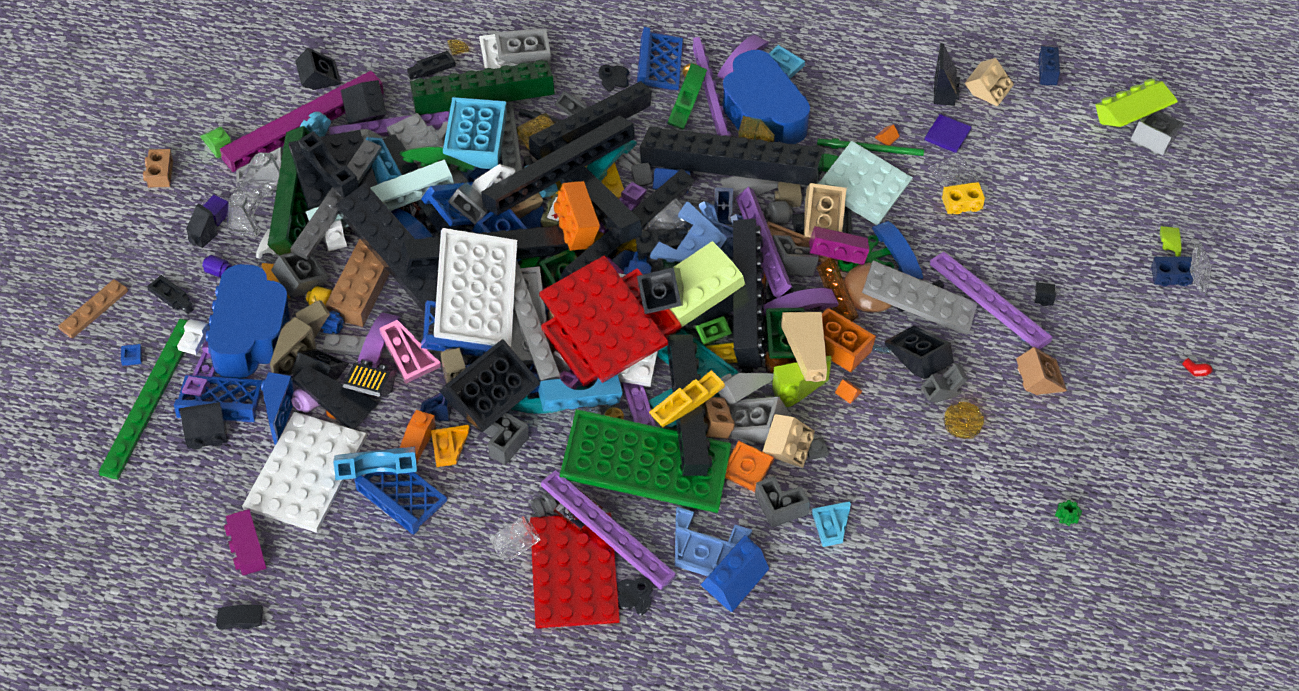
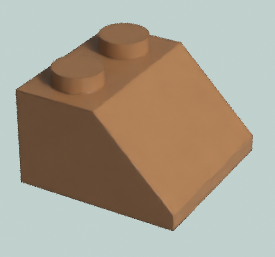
[1016,347,1067,395]

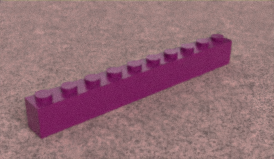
[220,71,384,172]

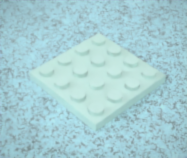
[818,141,913,225]

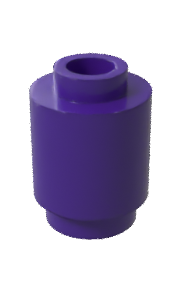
[202,255,232,278]

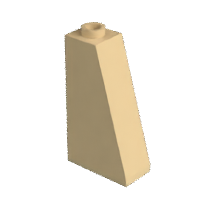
[781,312,827,382]

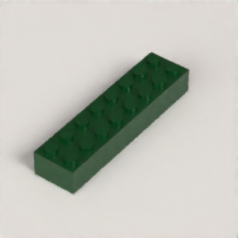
[410,60,555,115]
[267,126,311,256]

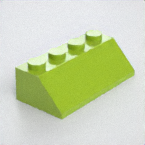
[1095,79,1178,127]

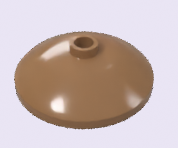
[843,263,893,312]

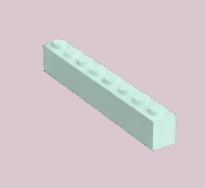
[306,160,454,229]

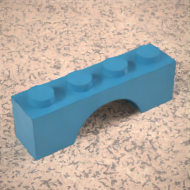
[538,374,622,412]
[333,446,417,480]

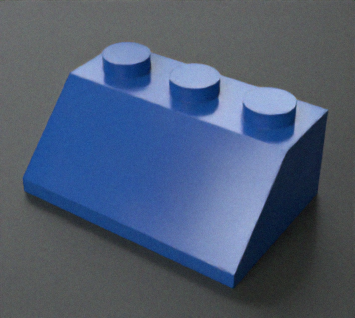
[701,535,769,612]

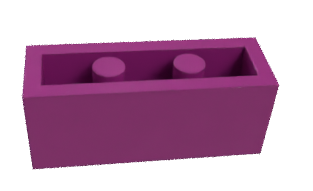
[809,226,869,265]
[224,509,267,576]

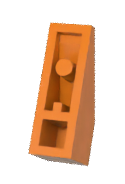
[400,410,436,462]

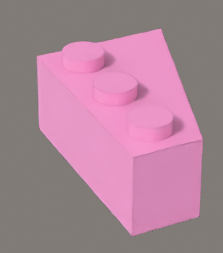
[380,320,441,384]

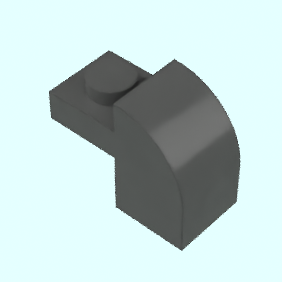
[920,363,968,403]

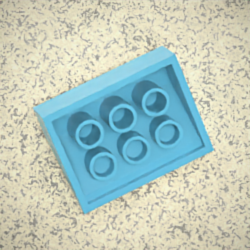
[443,97,506,169]

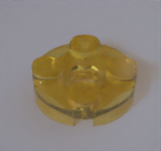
[944,402,984,439]

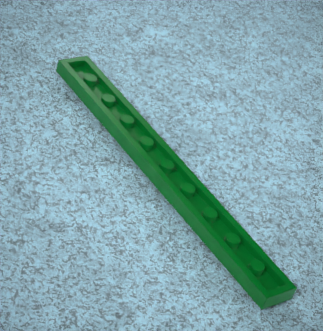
[99,319,188,480]

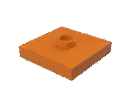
[725,441,775,492]

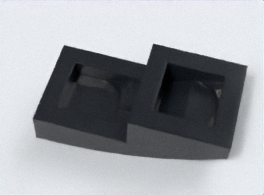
[216,605,263,630]

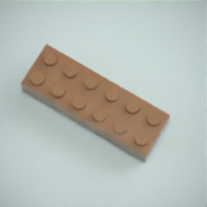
[325,239,390,327]

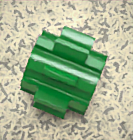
[1055,500,1082,526]

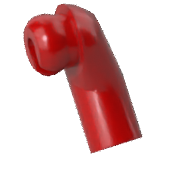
[1182,358,1213,377]

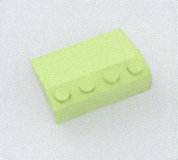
[670,241,745,327]

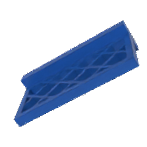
[637,27,683,90]
[421,182,487,226]
[421,301,493,356]
[174,375,262,422]
[355,472,447,535]

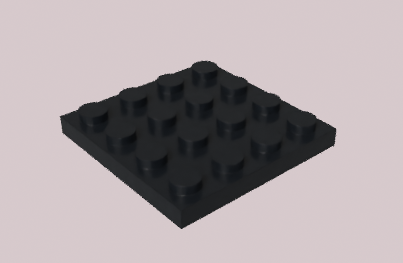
[289,130,378,210]

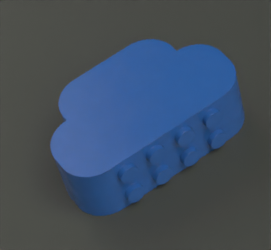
[722,50,810,144]
[206,264,291,378]

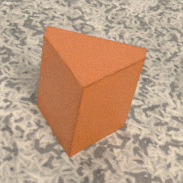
[875,124,899,146]
[835,379,862,404]

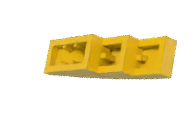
[649,370,725,427]

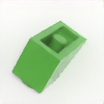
[200,127,231,158]
[696,316,732,346]

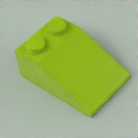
[772,356,832,407]

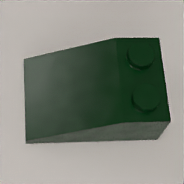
[538,249,577,288]
[765,308,805,359]

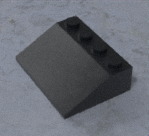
[439,339,540,432]

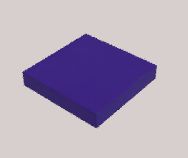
[925,114,972,153]

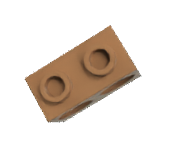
[143,149,173,188]
[702,397,735,439]

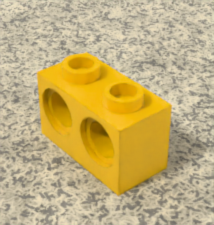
[942,182,985,214]

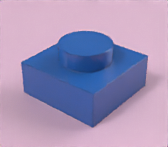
[121,344,142,366]

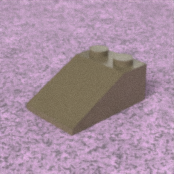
[270,317,316,376]

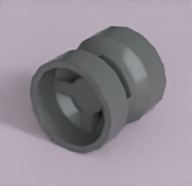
[530,493,557,518]

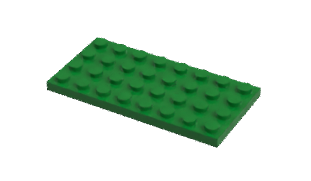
[559,409,731,513]

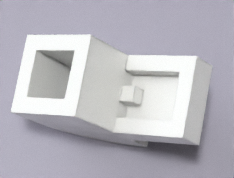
[323,220,347,252]
[177,319,210,355]

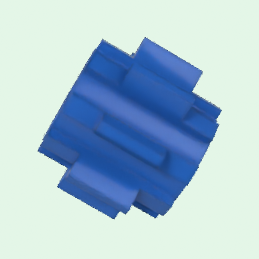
[321,310,344,334]

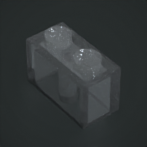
[489,516,541,562]

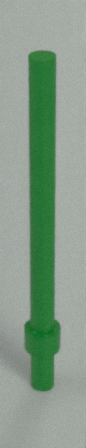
[817,138,924,156]

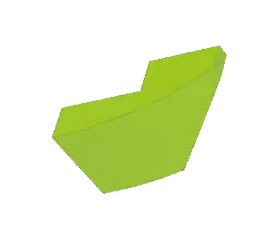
[1160,226,1181,257]

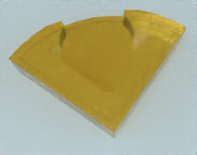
[447,40,469,55]

